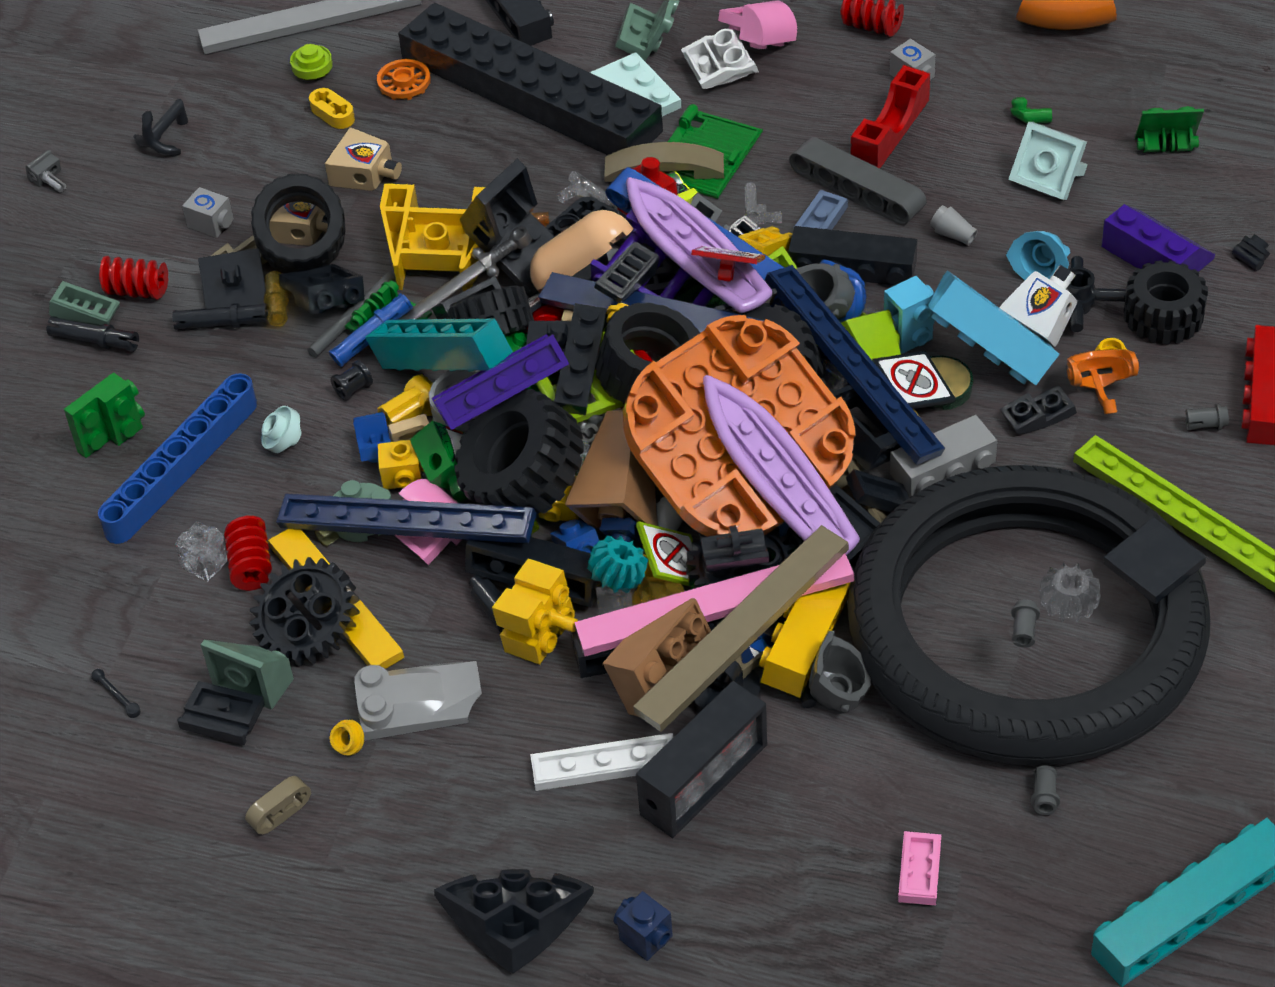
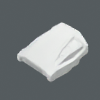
[681,29,759,89]

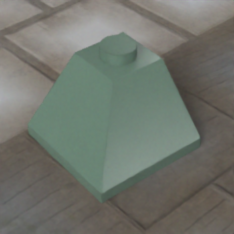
[200,639,294,710]

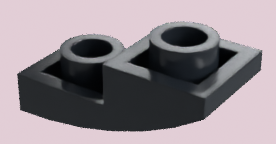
[1000,384,1077,434]

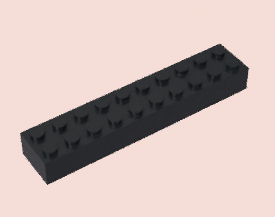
[398,2,663,155]

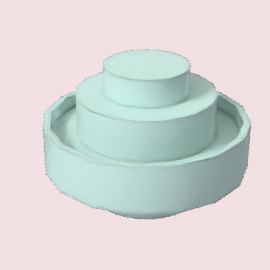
[261,406,301,454]

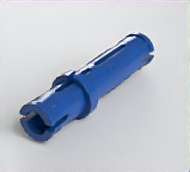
[329,293,413,367]

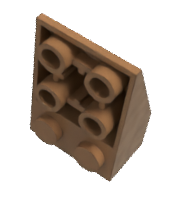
[603,598,711,717]

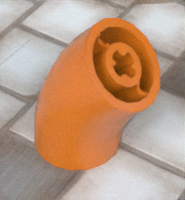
[1016,0,1117,30]

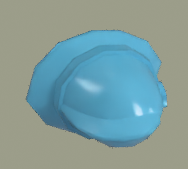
[1006,231,1070,280]

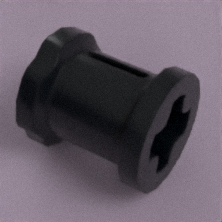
[330,360,373,401]

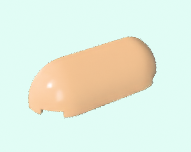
[530,210,633,293]

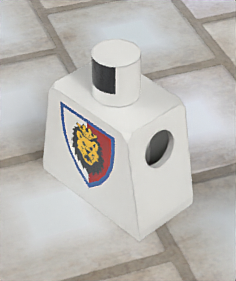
[999,265,1077,347]

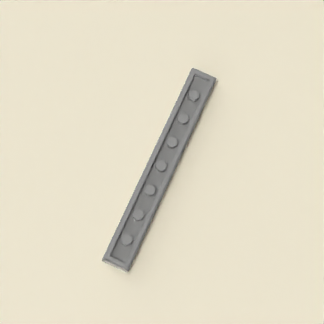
[198,0,422,54]

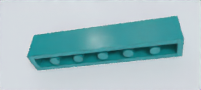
[365,318,513,372]
[1091,818,1275,987]

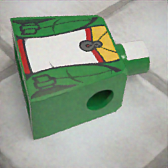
[410,421,468,502]

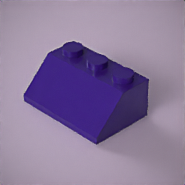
[1101,204,1215,272]

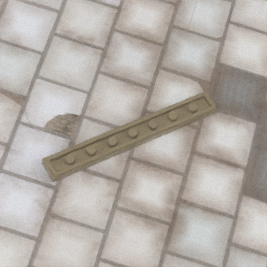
[633,525,849,732]

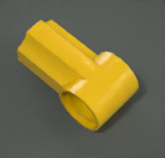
[377,374,433,429]

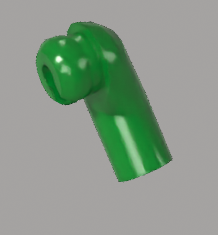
[1010,97,1052,124]

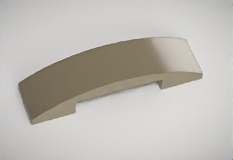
[604,142,724,182]

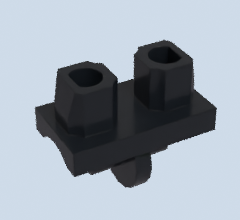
[701,525,769,576]

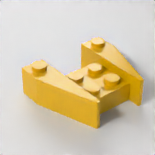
[380,184,485,291]

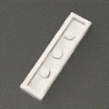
[530,733,673,791]

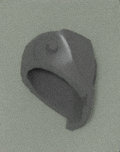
[781,263,855,319]
[809,631,871,712]

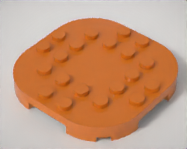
[623,315,856,537]

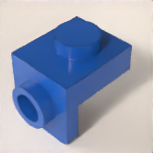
[353,412,391,463]
[550,519,599,553]

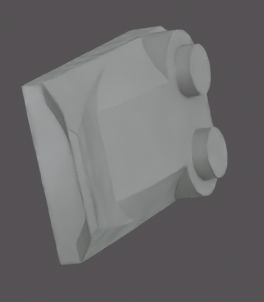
[354,661,482,741]

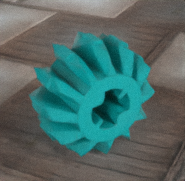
[587,535,648,593]

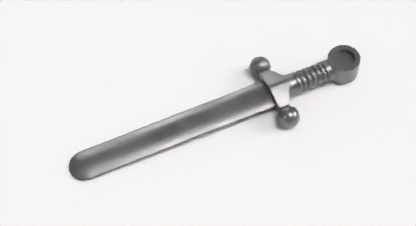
[399,226,532,320]

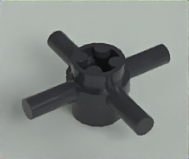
[1066,256,1126,332]

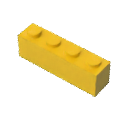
[759,582,851,698]

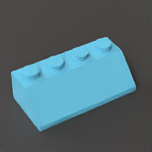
[928,270,1059,385]

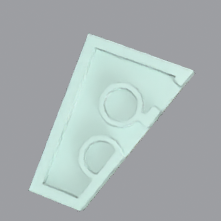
[590,52,681,117]

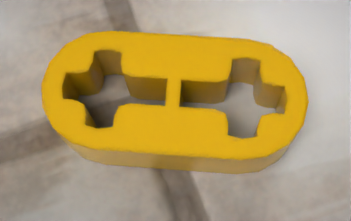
[309,88,355,129]

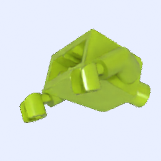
[816,310,901,360]

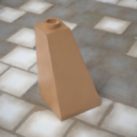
[565,408,658,534]

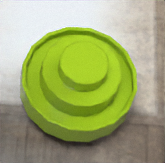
[290,44,333,80]

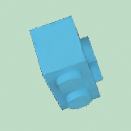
[884,276,935,354]

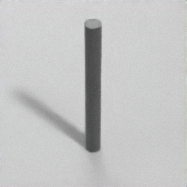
[307,272,395,358]

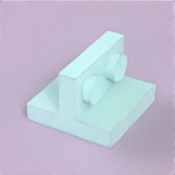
[1008,122,1088,200]

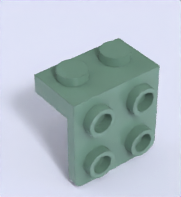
[615,0,679,61]

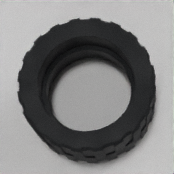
[251,173,345,273]
[595,302,700,404]

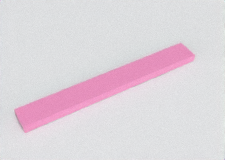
[574,553,854,657]

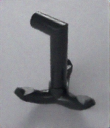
[133,99,188,156]

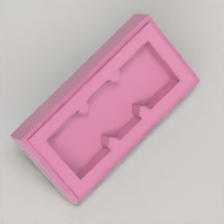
[898,831,941,906]

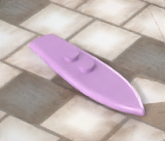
[626,177,773,314]
[703,375,860,555]

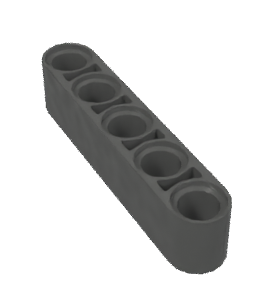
[789,137,927,225]

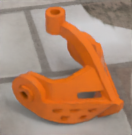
[1067,349,1139,415]

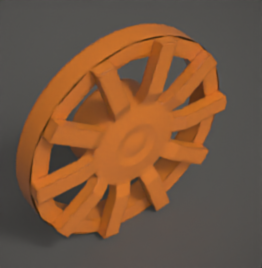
[377,59,431,100]

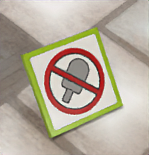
[636,521,693,587]

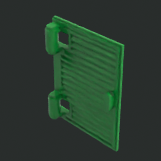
[662,104,763,199]

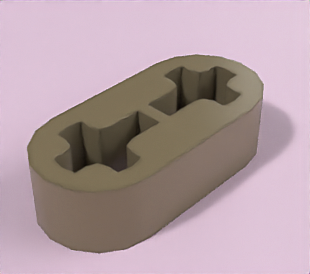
[245,776,311,835]

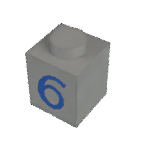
[889,38,936,81]
[182,187,234,238]

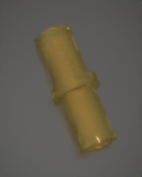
[264,271,289,327]

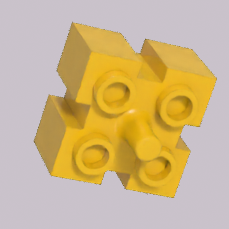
[492,558,578,665]

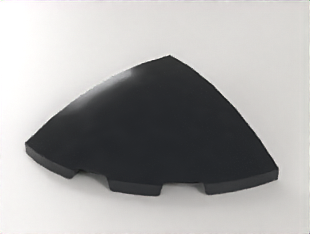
[434,869,594,974]

